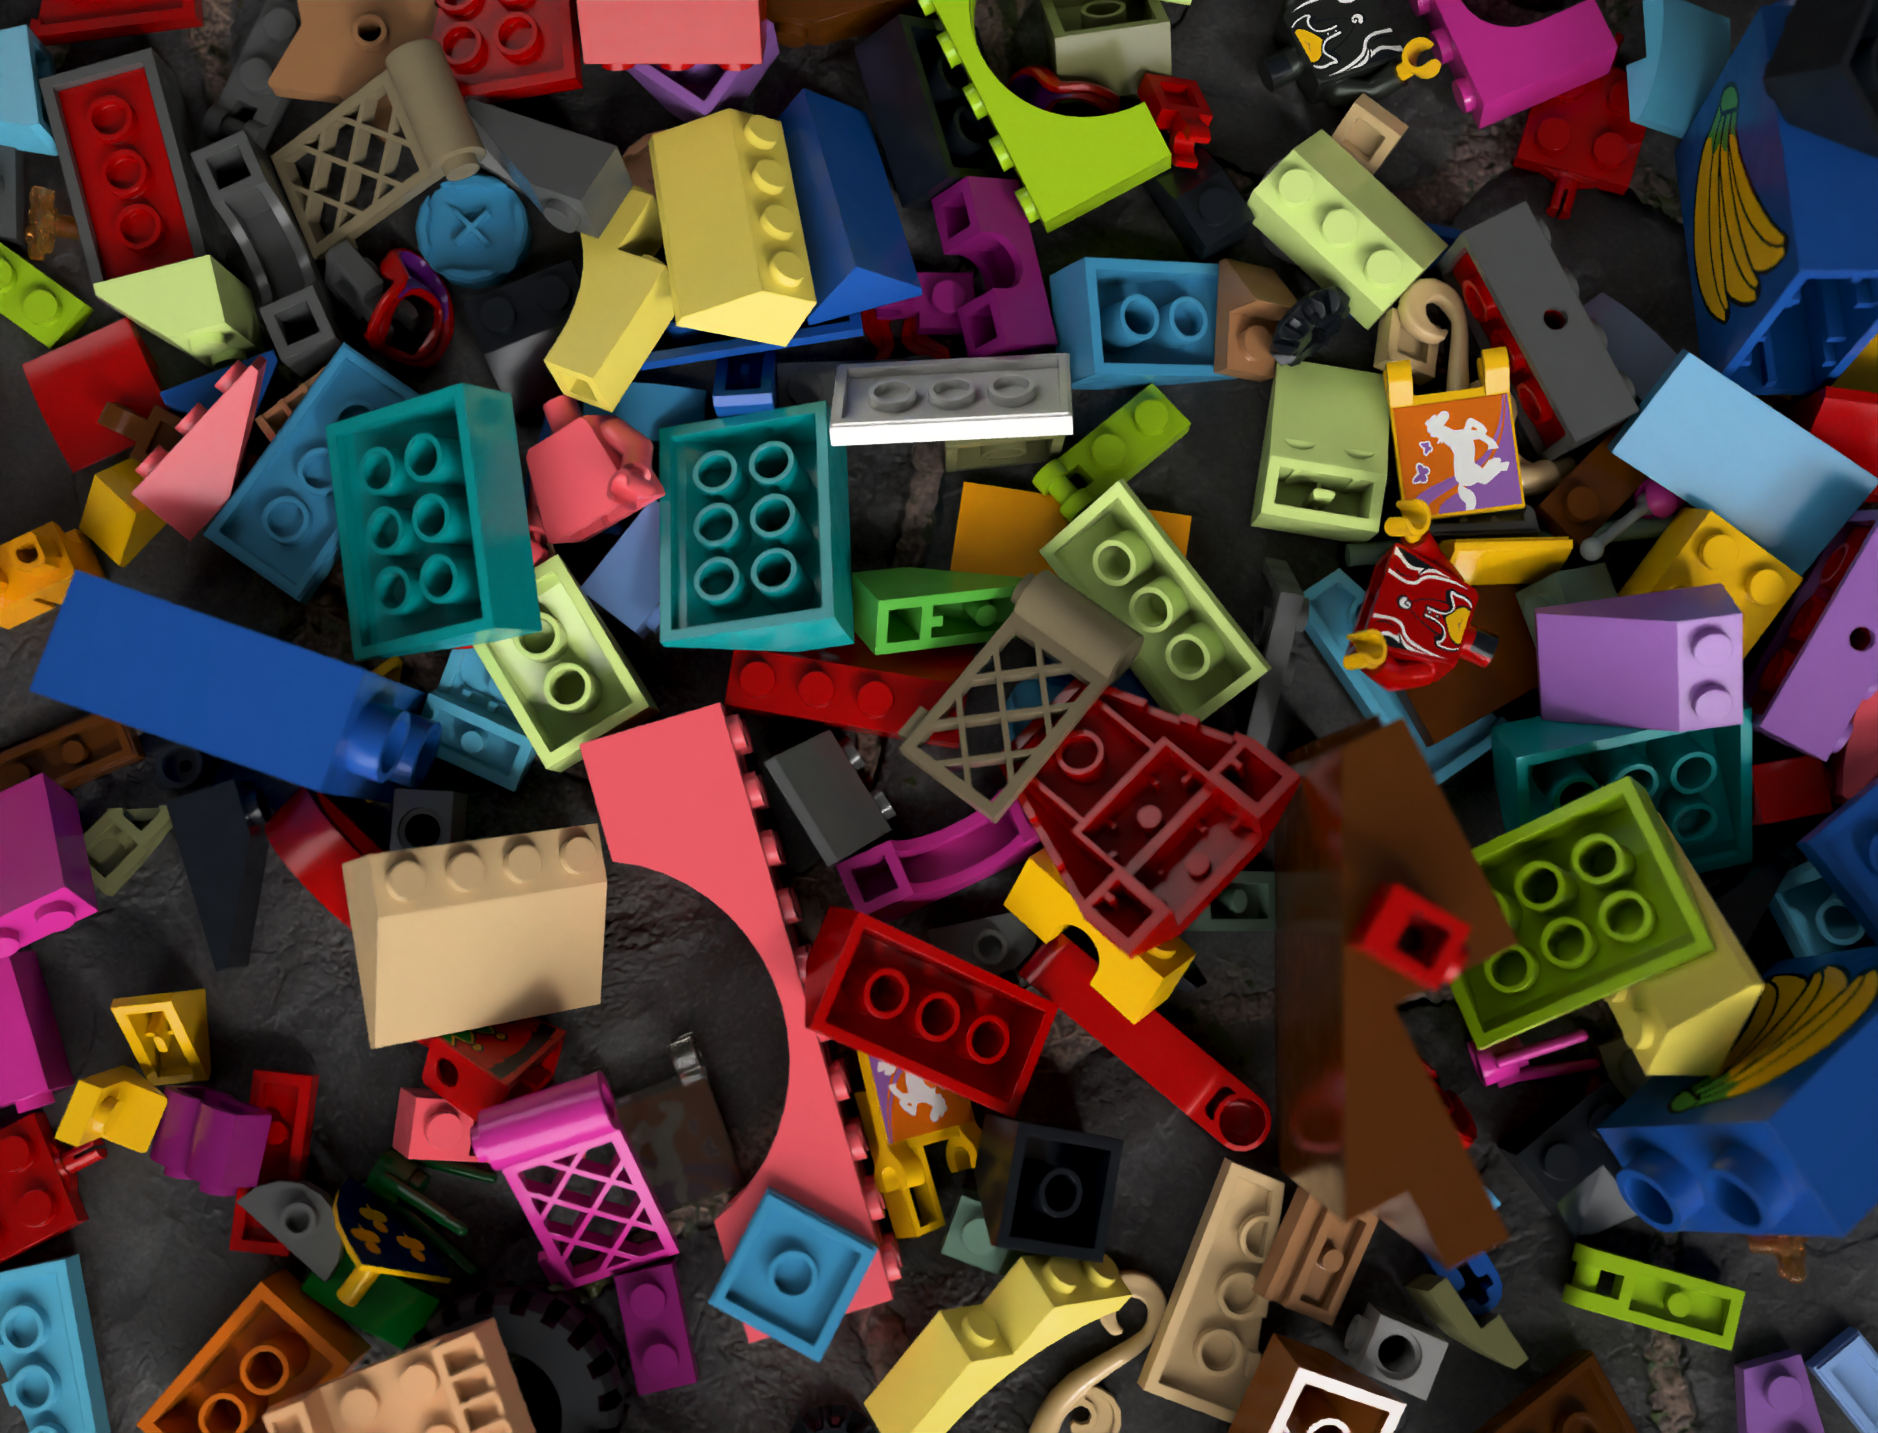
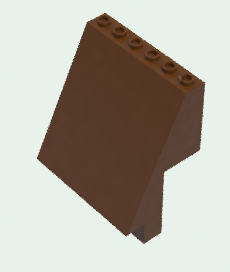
[1274,714,1519,1270]

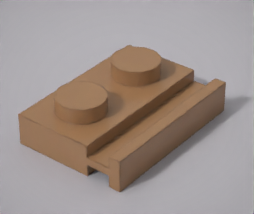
[1252,1185,1379,1326]

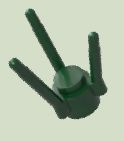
[366,1147,498,1277]

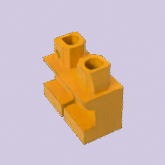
[0,521,107,629]

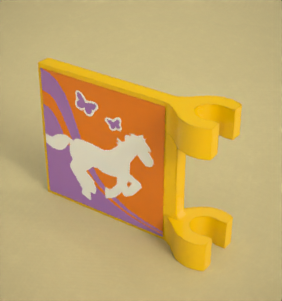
[1382,346,1525,520]
[856,1050,982,1194]

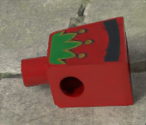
[415,1017,567,1123]

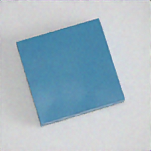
[708,1186,879,1363]

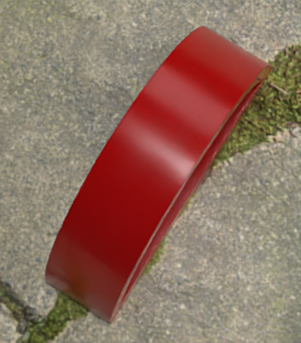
[264,786,389,931]

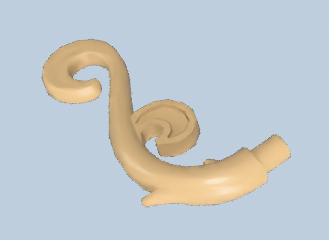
[1398,278,1576,497]
[1029,1269,1167,1433]

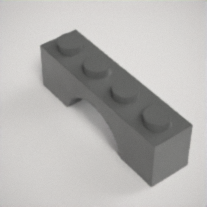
[190,130,353,379]

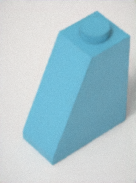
[0,24,58,156]

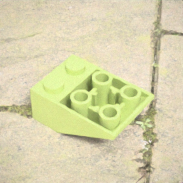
[1250,361,1390,543]

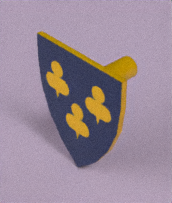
[332,1177,452,1307]

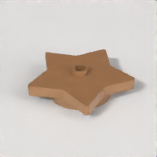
[268,0,439,146]

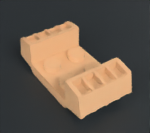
[262,1317,537,1433]

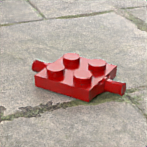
[1512,30,1647,220]
[0,1112,108,1265]

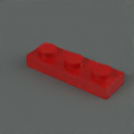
[229,1068,320,1257]

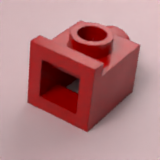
[1346,883,1472,991]

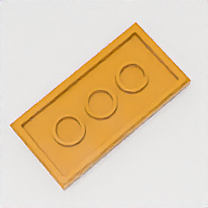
[950,482,1192,577]

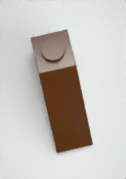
[767,0,936,48]

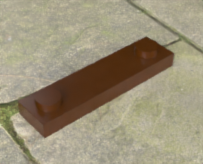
[1533,418,1648,553]

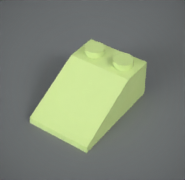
[472,554,660,772]

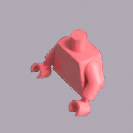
[526,395,666,567]

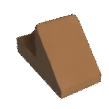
[1214,258,1298,382]

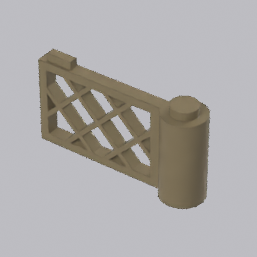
[270,39,486,262]
[898,569,1144,824]

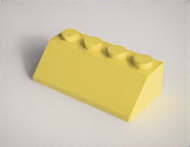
[648,108,817,347]
[1603,812,1765,1076]

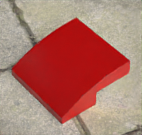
[22,317,179,473]

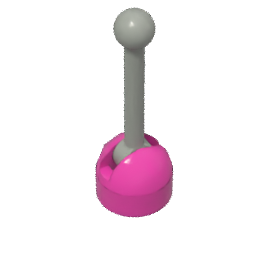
[1580,477,1686,561]

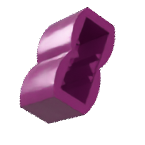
[149,1085,272,1196]

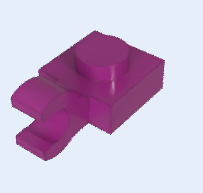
[875,272,975,335]

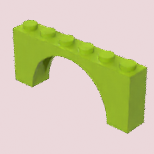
[917,0,1172,234]

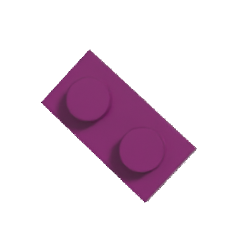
[614,1259,700,1396]

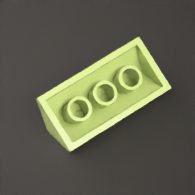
[1039,479,1272,722]

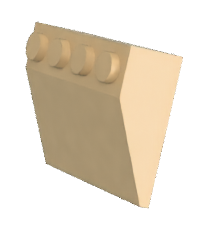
[342,823,607,1049]

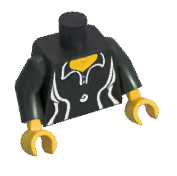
[1257,0,1441,107]

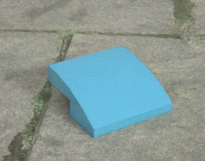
[1626,0,1731,139]
[420,648,536,792]

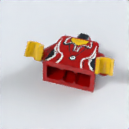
[1343,499,1499,692]

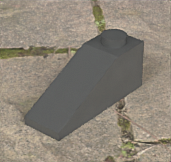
[466,99,633,239]

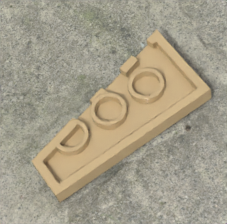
[1137,1158,1285,1423]

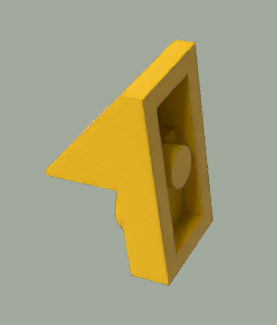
[54,1065,168,1153]

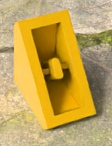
[79,458,167,568]
[110,988,211,1086]

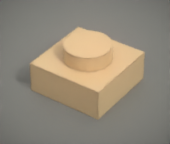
[1331,93,1409,176]
[1373,308,1441,386]

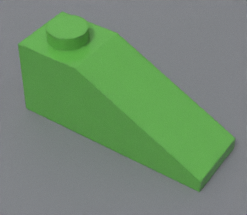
[852,567,1024,655]

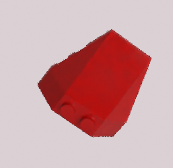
[999,678,1301,960]

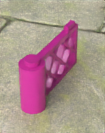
[470,1071,679,1291]

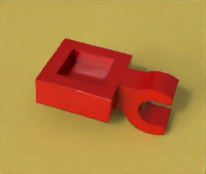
[1137,73,1213,169]

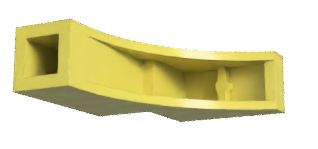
[544,185,675,412]
[864,1253,1132,1433]

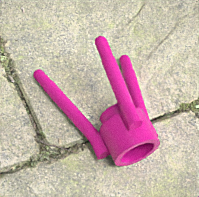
[1467,1029,1600,1089]

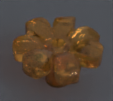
[25,185,80,261]
[1749,1234,1809,1284]

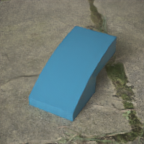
[583,382,708,448]

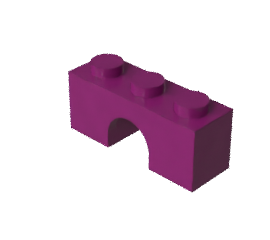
[931,176,1058,358]

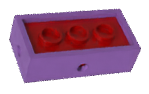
[1743,509,1878,761]

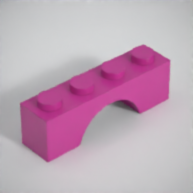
[836,788,1044,924]

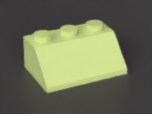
[1247,129,1449,330]

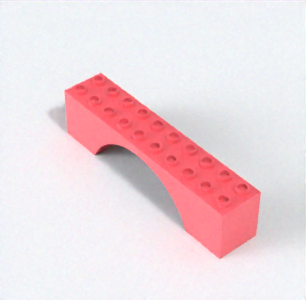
[579,702,904,1343]

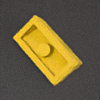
[1437,536,1573,585]

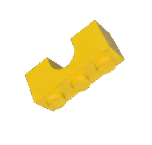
[1003,848,1197,1025]

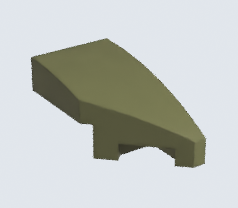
[84,805,173,897]
[1405,1273,1529,1369]

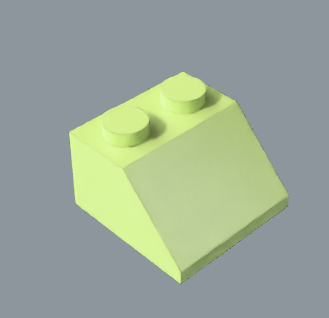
[93,254,265,370]

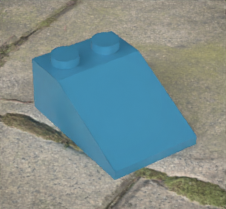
[1049,257,1237,390]

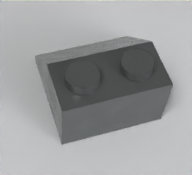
[764,729,897,868]

